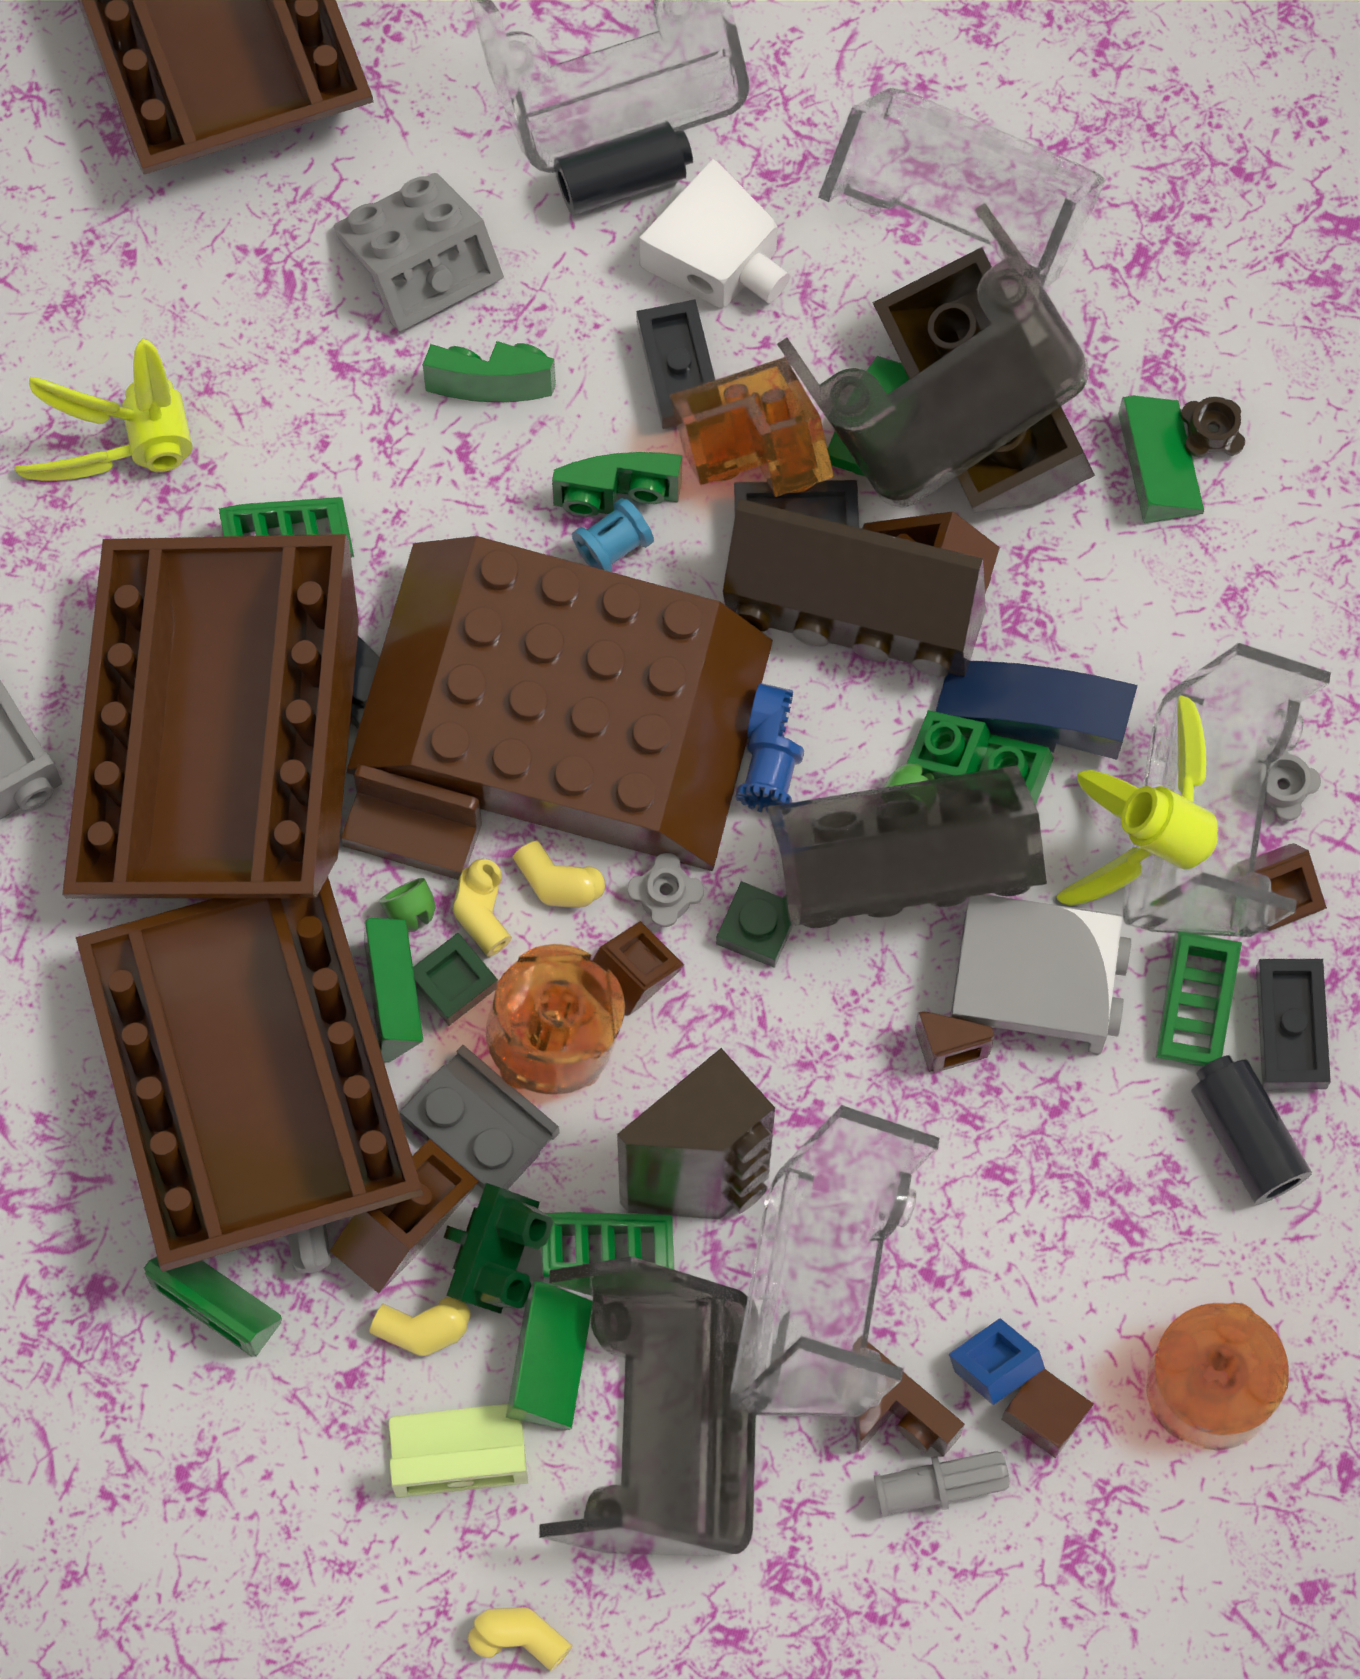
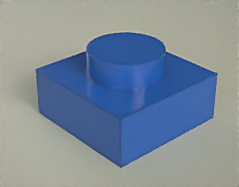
[949,1318,1045,1405]

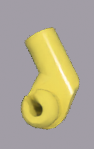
[513,840,605,908]
[452,858,512,957]
[369,1297,471,1356]
[468,1607,573,1671]

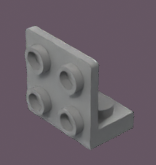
[333,173,504,332]

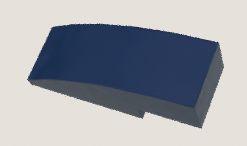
[935,661,1138,760]

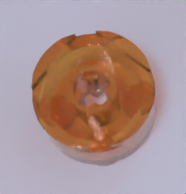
[486,944,625,1095]
[1146,1302,1289,1450]

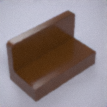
[341,765,482,880]

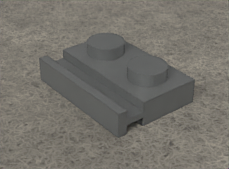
[400,1045,560,1190]

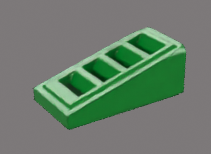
[218,497,354,558]
[1155,931,1242,1066]
[542,1212,675,1287]

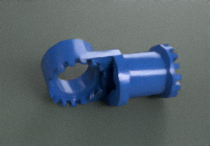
[735,683,805,814]

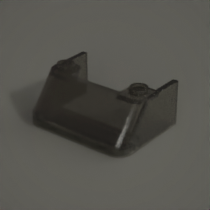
[777,203,1089,507]
[539,1256,758,1557]

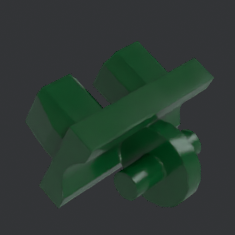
[443,1183,554,1314]

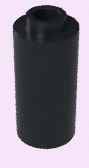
[554,121,693,216]
[1191,1055,1312,1205]

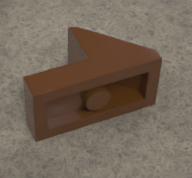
[851,1337,965,1457]

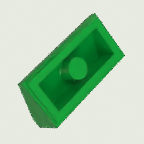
[1118,395,1204,523]
[364,918,424,1062]
[144,1257,282,1357]
[506,1281,593,1430]

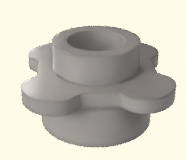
[1245,749,1321,821]
[628,853,704,927]

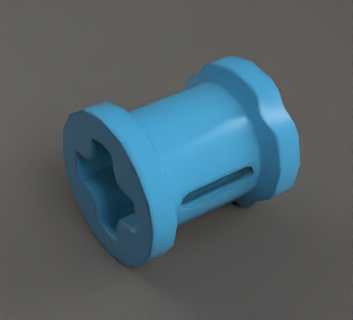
[572,498,654,572]

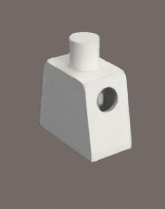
[640,159,790,308]

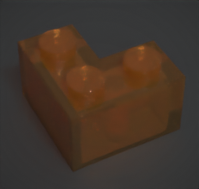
[669,357,834,497]

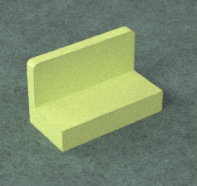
[389,1404,528,1498]

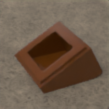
[1238,843,1327,931]
[586,921,684,1016]
[915,1011,995,1073]
[1001,1369,1094,1458]

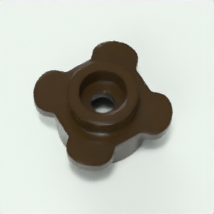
[1181,397,1245,457]

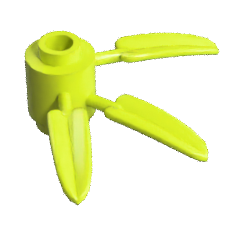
[14,338,193,481]
[1056,695,1218,906]

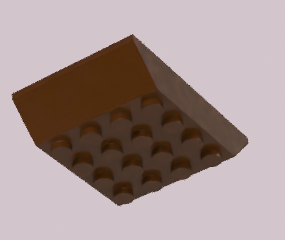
[78,0,373,175]
[62,534,359,899]
[347,536,773,871]
[76,877,423,1272]

